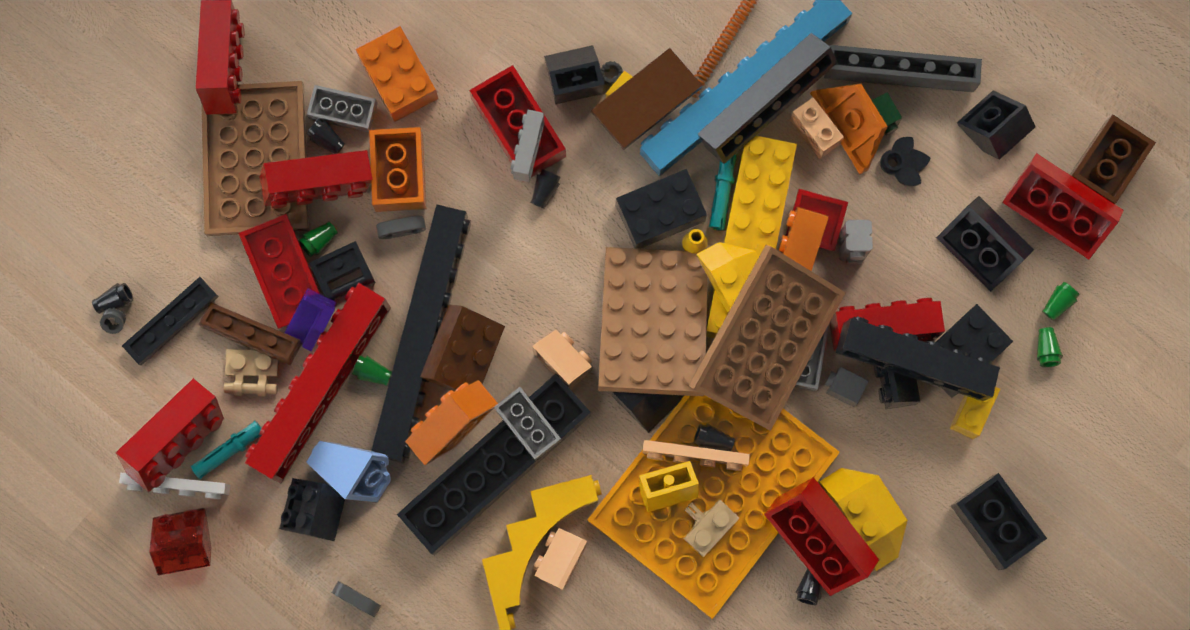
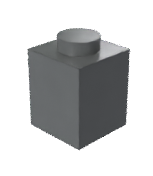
[825,367,868,407]

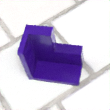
[285,288,336,351]

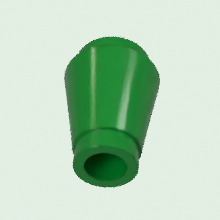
[299,221,338,257]
[1042,282,1080,321]
[1037,327,1063,367]
[352,355,392,386]

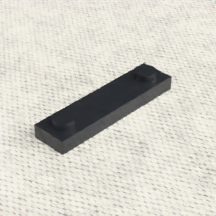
[122,277,219,366]

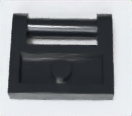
[309,241,376,302]

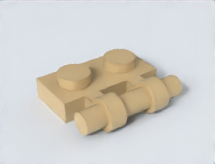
[224,349,279,397]

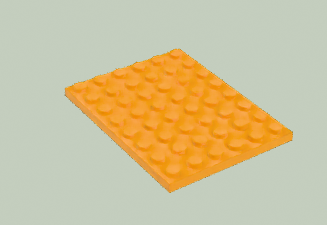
[587,395,840,619]

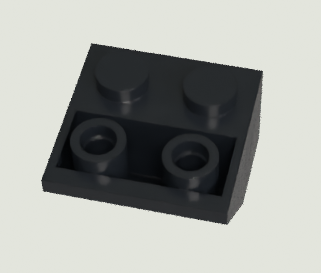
[544,45,605,105]
[874,366,921,410]
[279,478,345,542]

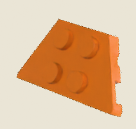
[810,84,888,174]

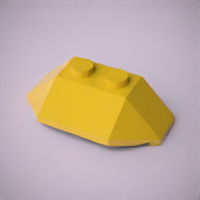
[696,242,759,313]
[819,468,908,571]

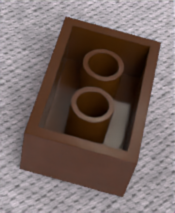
[1070,114,1156,204]
[420,305,505,392]

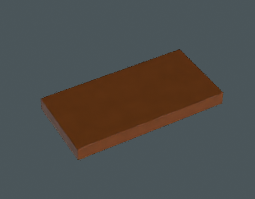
[591,48,703,150]

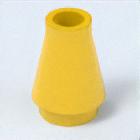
[682,229,708,254]

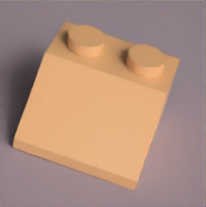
[533,330,592,390]
[533,528,587,591]

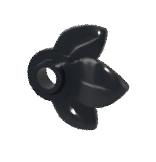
[880,137,931,186]

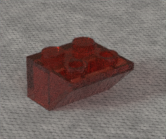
[149,508,212,576]

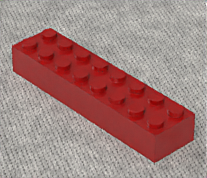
[245,283,391,484]

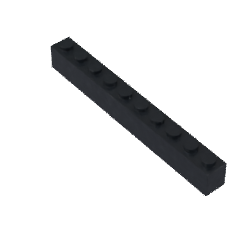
[371,204,471,463]

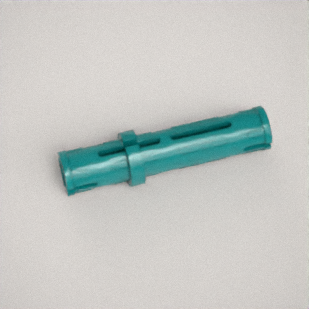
[708,155,737,231]
[190,420,262,479]

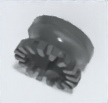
[601,61,623,86]
[100,308,126,334]

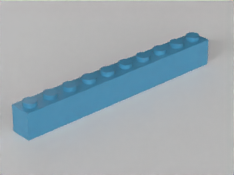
[640,0,852,176]

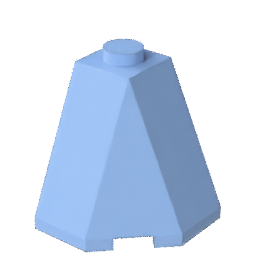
[306,441,391,502]

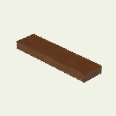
[199,302,303,365]

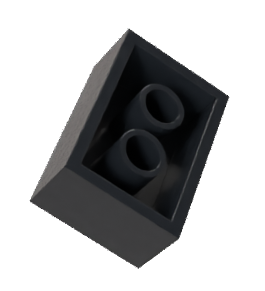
[615,169,707,249]
[936,304,1013,398]
[951,473,1047,571]

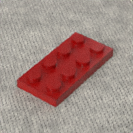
[238,214,320,329]

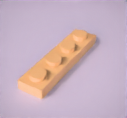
[642,440,750,471]

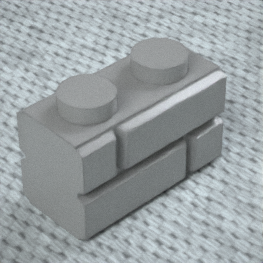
[839,220,873,265]

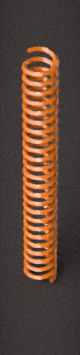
[692,0,757,98]

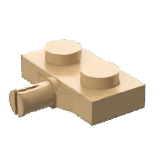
[683,500,739,557]

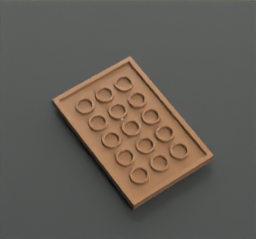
[201,81,309,236]
[689,245,846,431]
[598,247,708,396]

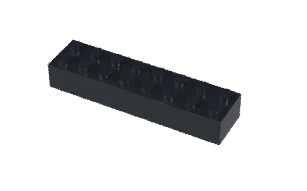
[397,374,591,556]

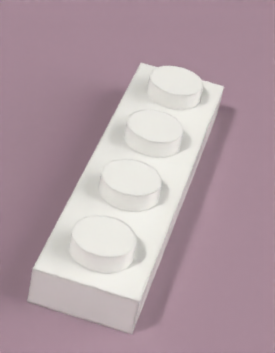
[119,473,231,499]

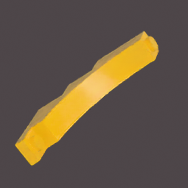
[482,475,602,630]

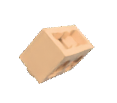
[790,98,844,159]

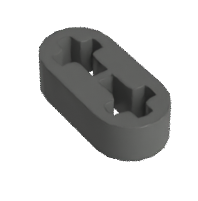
[376,216,426,239]
[331,581,381,617]

